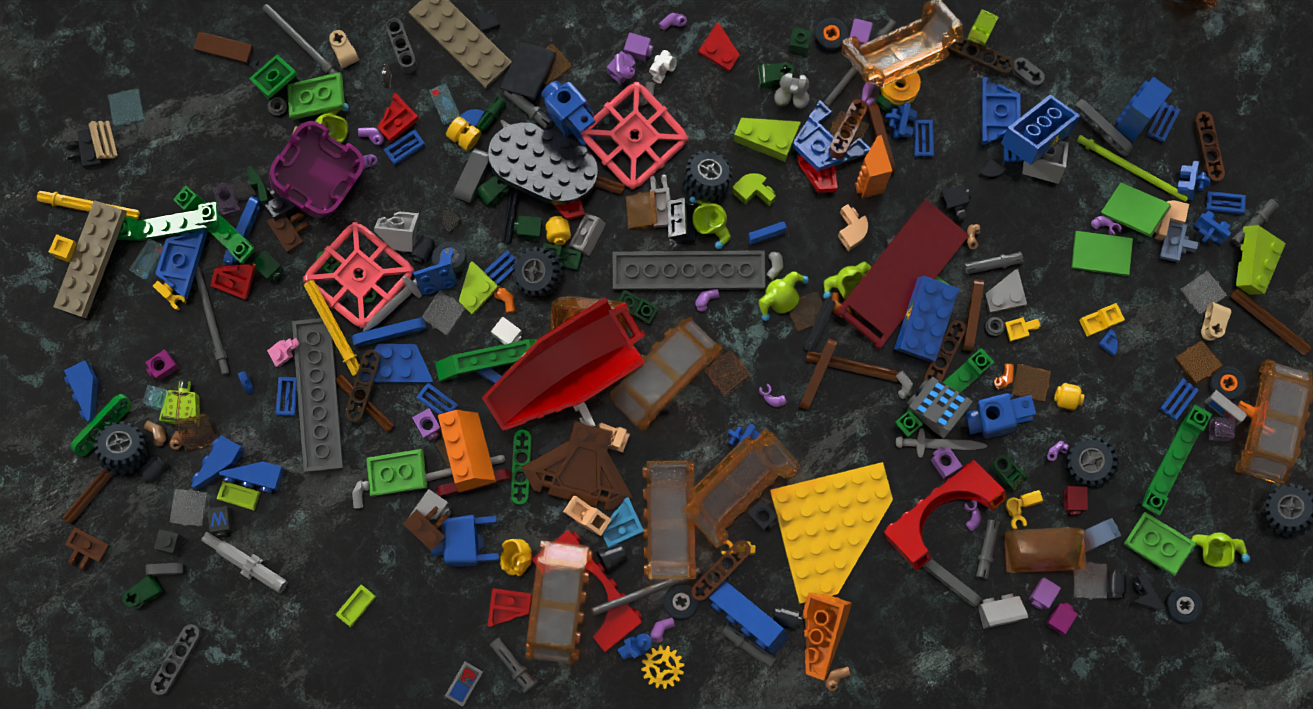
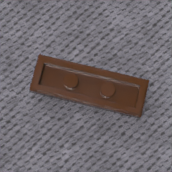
[193,32,253,64]

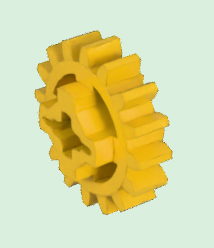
[641,646,684,689]

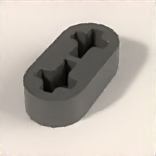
[1013,58,1045,88]
[146,563,183,576]

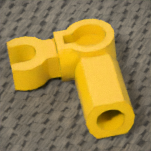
[1005,490,1043,529]

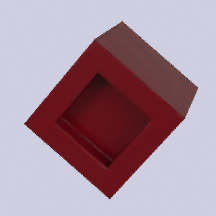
[1064,486,1088,516]

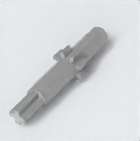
[201,532,288,593]

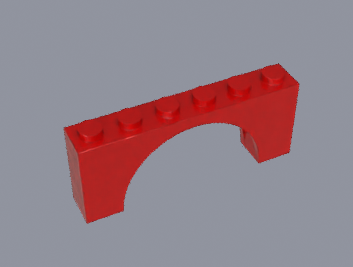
[884,460,1007,571]
[532,530,642,653]

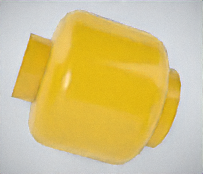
[545,216,571,246]
[1054,383,1084,410]

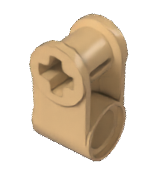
[329,30,359,68]
[1201,302,1231,341]

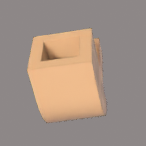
[1155,201,1189,240]
[838,204,868,252]
[597,423,630,452]
[563,496,612,536]

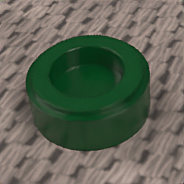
[876,95,894,113]

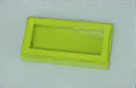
[217,481,261,511]
[336,585,376,628]

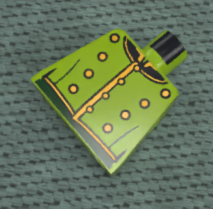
[159,381,200,426]

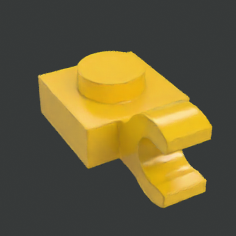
[153,281,187,311]
[1005,317,1040,342]
[721,540,755,555]

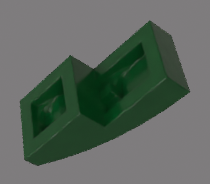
[247,166,270,206]
[543,243,583,271]

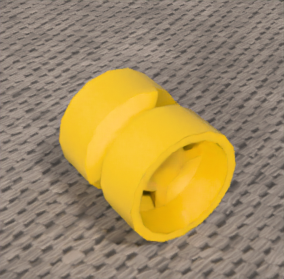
[446,116,481,151]

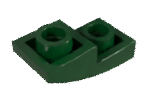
[614,289,659,324]

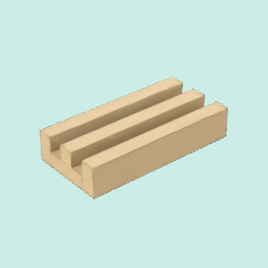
[89,121,117,159]

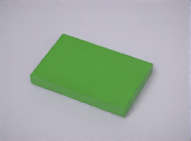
[287,72,345,120]
[1101,183,1171,237]
[1071,231,1133,276]
[366,449,427,497]
[1124,512,1196,576]

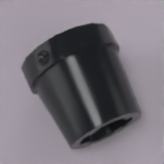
[596,544,628,574]

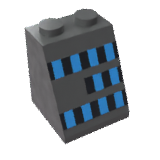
[907,377,973,439]

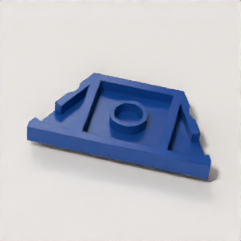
[982,77,1021,145]
[155,229,208,299]
[361,344,433,384]

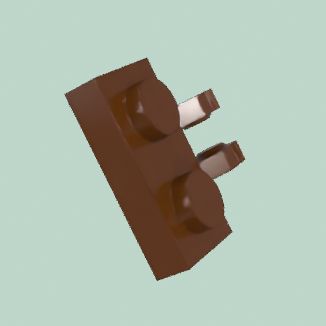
[267,212,310,253]
[403,506,448,551]
[65,527,110,572]

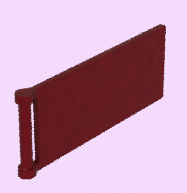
[835,199,968,350]

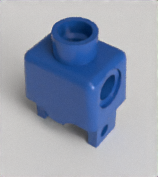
[541,81,599,147]
[964,393,1036,439]
[431,515,500,566]

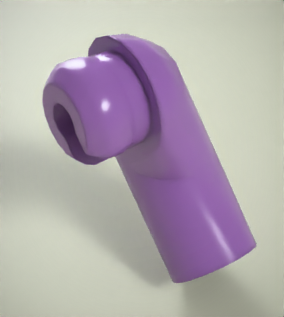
[659,13,687,30]
[861,78,876,106]
[358,128,384,145]
[359,154,378,176]
[695,289,719,311]
[651,617,675,643]

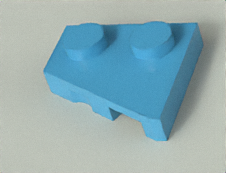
[602,497,644,547]

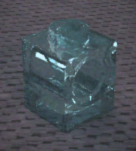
[142,385,168,411]

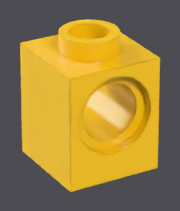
[49,235,77,263]

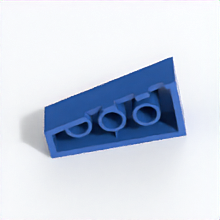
[709,580,789,655]

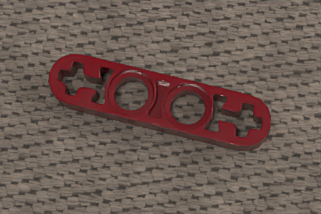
[436,468,512,498]

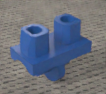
[885,102,917,139]
[1178,161,1211,200]
[1193,211,1231,246]
[728,423,762,460]
[618,633,652,660]

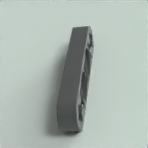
[1073,99,1133,156]
[923,558,982,608]
[151,624,201,695]

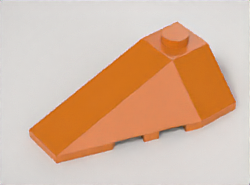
[803,592,852,680]

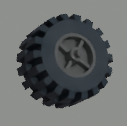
[682,151,733,203]
[512,247,565,296]
[94,422,147,475]
[1067,436,1119,487]
[1265,484,1313,537]

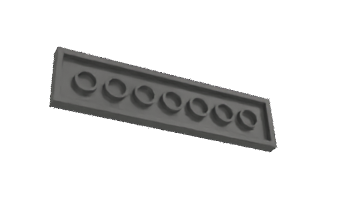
[613,251,765,290]
[292,318,344,473]

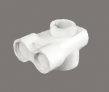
[649,50,677,83]

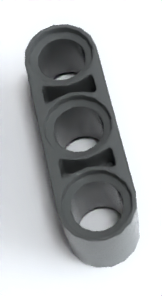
[386,18,417,73]
[453,148,490,204]

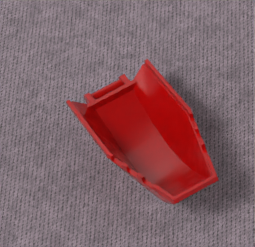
[482,297,645,430]

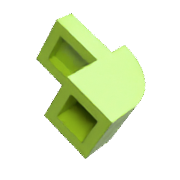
[967,9,999,46]
[732,173,776,206]

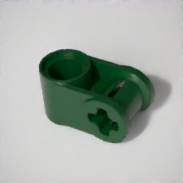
[758,62,794,87]
[476,176,512,207]
[991,455,1028,492]
[122,575,163,609]

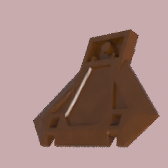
[521,421,633,511]

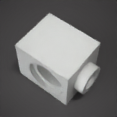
[491,317,522,344]

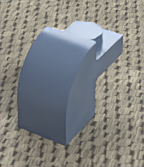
[1074,518,1121,554]

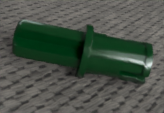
[477,97,506,131]

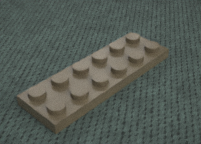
[409,0,512,89]
[53,200,127,318]

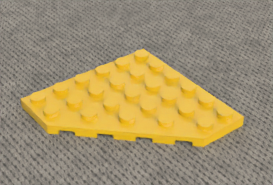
[770,462,893,604]

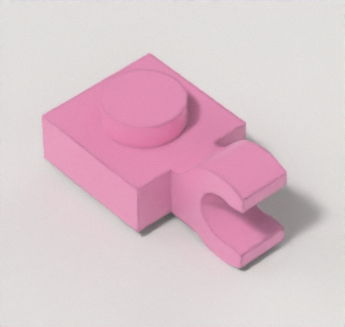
[267,338,300,367]

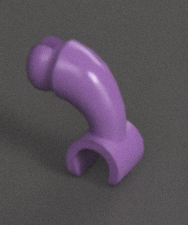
[1091,216,1121,236]
[759,384,787,407]
[964,500,981,531]

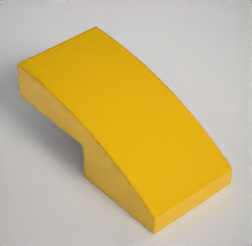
[1079,303,1125,337]

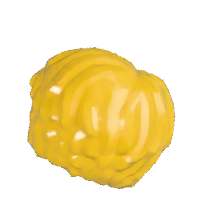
[500,539,532,576]

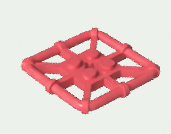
[580,82,688,189]
[303,222,414,328]

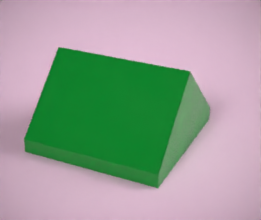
[249,55,298,101]

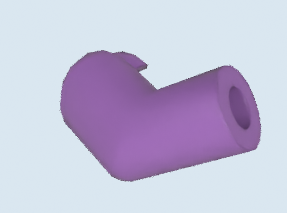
[615,54,635,79]
[1047,441,1069,461]

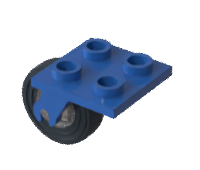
[413,242,467,296]

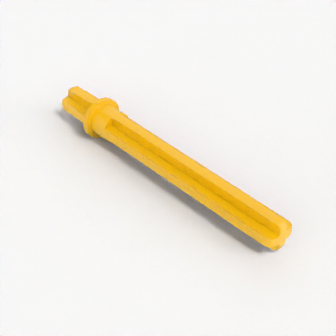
[37,191,140,221]
[304,280,360,376]

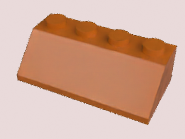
[855,135,892,198]
[438,410,496,492]

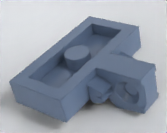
[1160,221,1198,262]

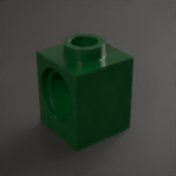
[788,28,811,56]
[514,215,543,241]
[251,250,284,283]

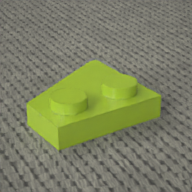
[459,261,499,314]

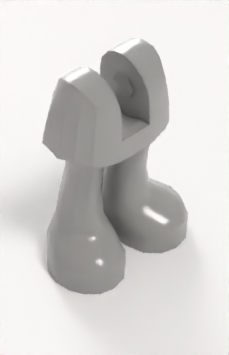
[774,73,809,109]

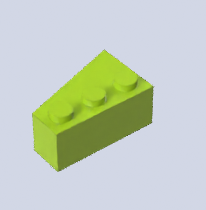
[734,118,801,162]
[1236,225,1286,295]

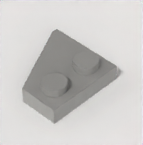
[984,269,1027,313]

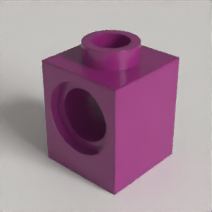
[145,349,179,381]
[1045,603,1078,635]

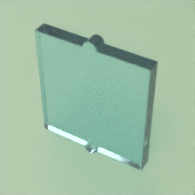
[108,89,145,127]

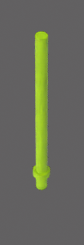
[1077,135,1188,202]

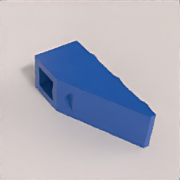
[64,360,98,423]
[191,436,245,490]
[219,462,285,493]

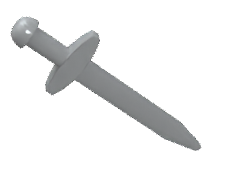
[363,268,425,332]
[895,429,987,458]

